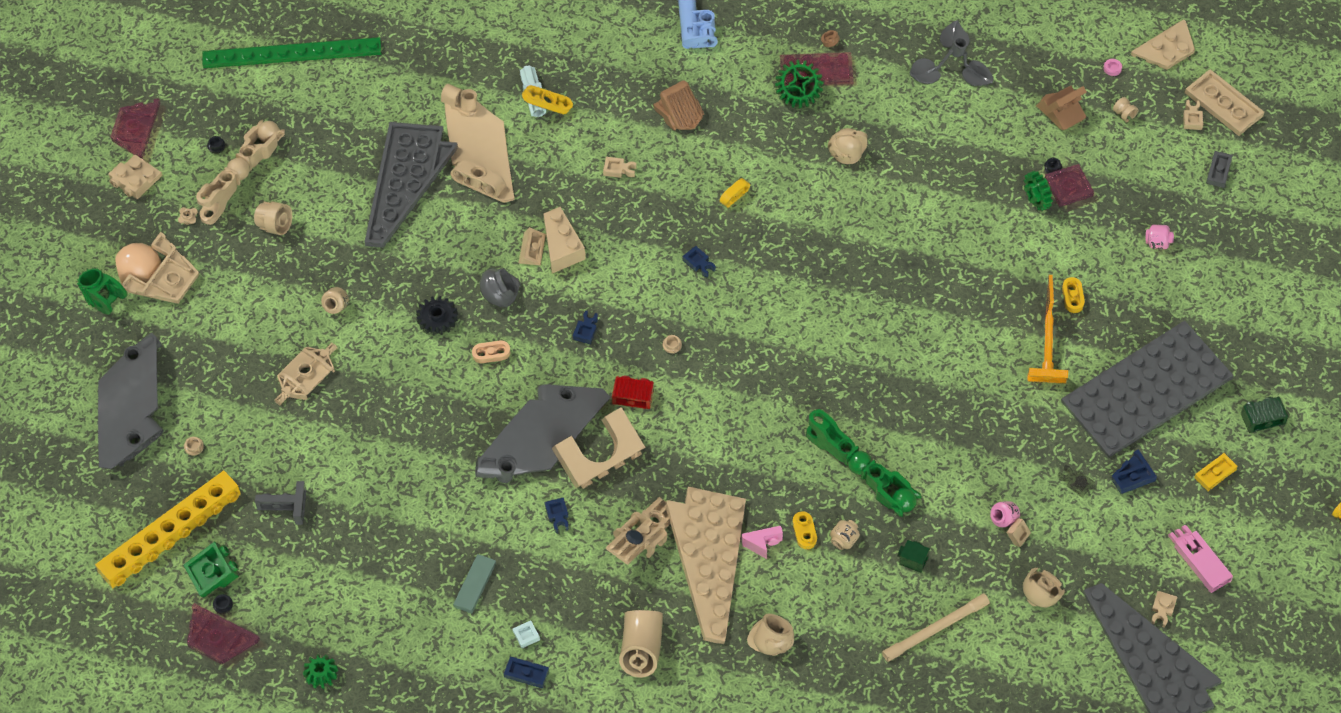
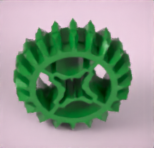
[775,60,824,109]

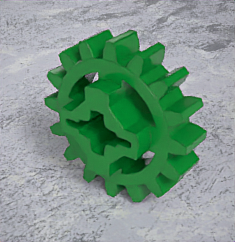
[1023,171,1053,211]

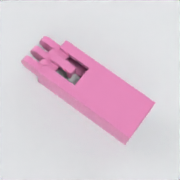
[1168,525,1233,593]

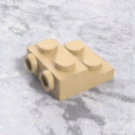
[108,155,163,199]

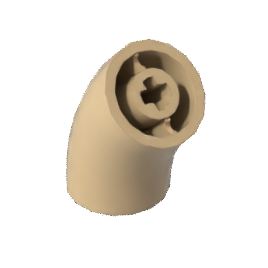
[619,610,663,678]

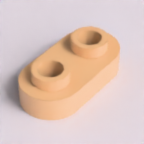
[472,341,510,363]

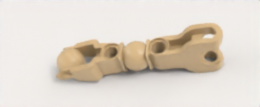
[196,120,285,225]

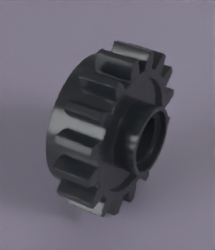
[416,296,458,336]

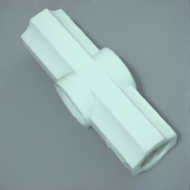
[520,65,546,117]

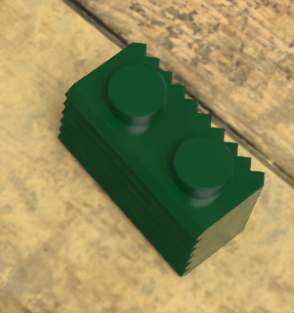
[1241,396,1289,433]

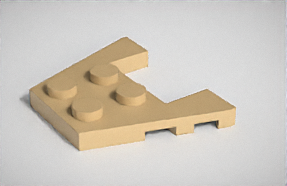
[122,232,199,304]

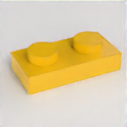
[1194,453,1238,491]

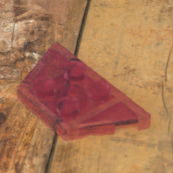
[110,99,160,159]
[187,603,260,664]

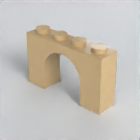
[552,407,645,489]

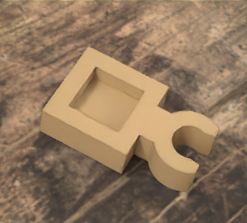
[1183,100,1203,130]
[603,157,636,178]
[1151,591,1177,628]

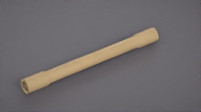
[882,593,990,662]

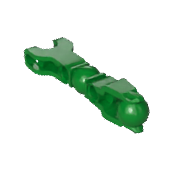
[806,409,922,517]

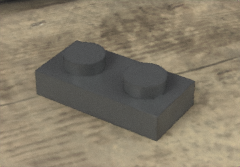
[1206,151,1233,188]

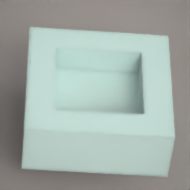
[513,621,540,649]

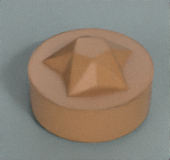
[821,30,840,47]

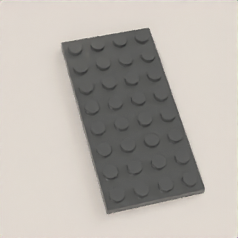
[1061,320,1233,458]

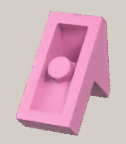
[742,526,783,559]

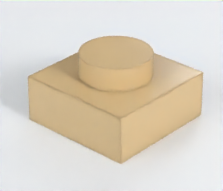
[1006,518,1031,547]

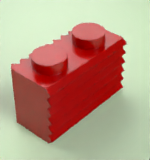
[612,375,654,409]

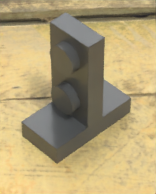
[255,481,307,525]

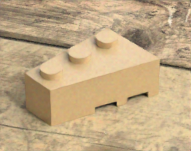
[544,207,586,274]

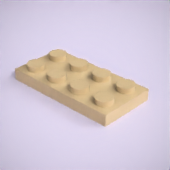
[1185,69,1264,136]

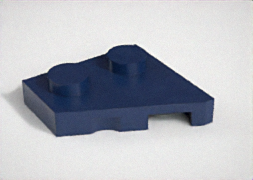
[1112,449,1157,494]

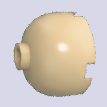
[1023,568,1065,608]

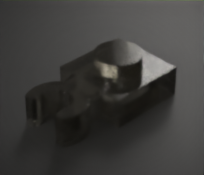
[1058,465,1095,498]

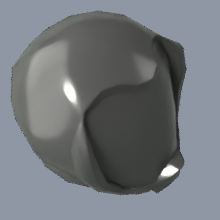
[479,268,521,308]

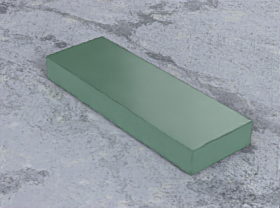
[453,554,496,614]

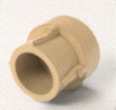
[254,201,292,235]

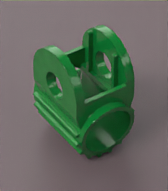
[77,268,128,315]

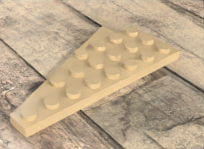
[666,487,746,644]

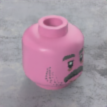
[1146,225,1174,249]
[990,501,1020,527]

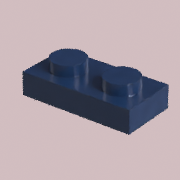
[504,656,549,688]

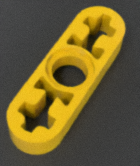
[522,85,573,114]

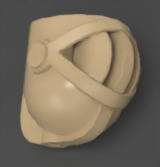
[828,128,867,164]
[747,613,795,656]

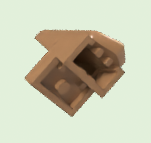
[653,80,704,130]
[1036,85,1087,130]

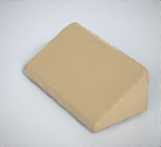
[519,228,546,265]

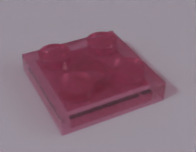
[1044,164,1094,207]

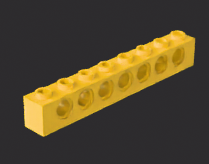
[95,470,241,589]

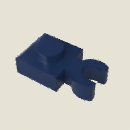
[682,246,716,278]
[573,311,598,344]
[544,497,569,533]

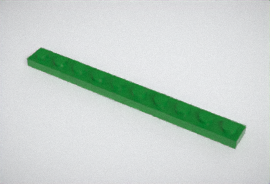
[202,37,381,69]

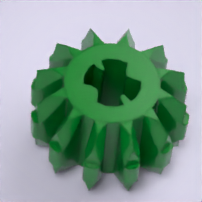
[303,654,338,690]

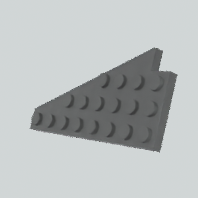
[365,122,458,248]
[1083,583,1222,713]

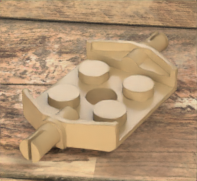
[274,343,337,405]

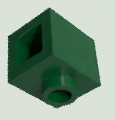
[897,540,930,573]

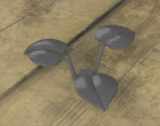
[909,20,994,86]

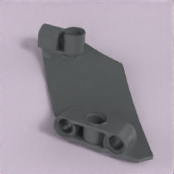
[98,333,164,470]
[475,384,611,483]

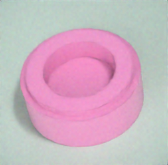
[1104,59,1122,76]

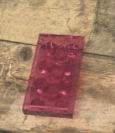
[780,52,854,86]

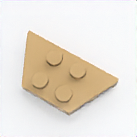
[1131,19,1195,70]

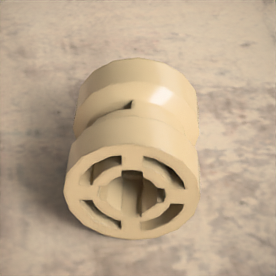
[1113,97,1138,122]

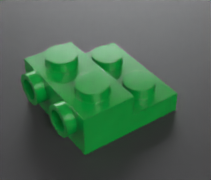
[183,541,239,598]

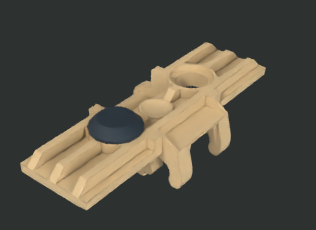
[606,497,670,565]

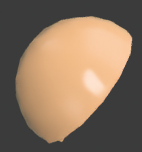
[115,243,161,283]

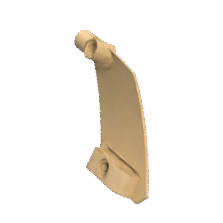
[441,84,514,203]

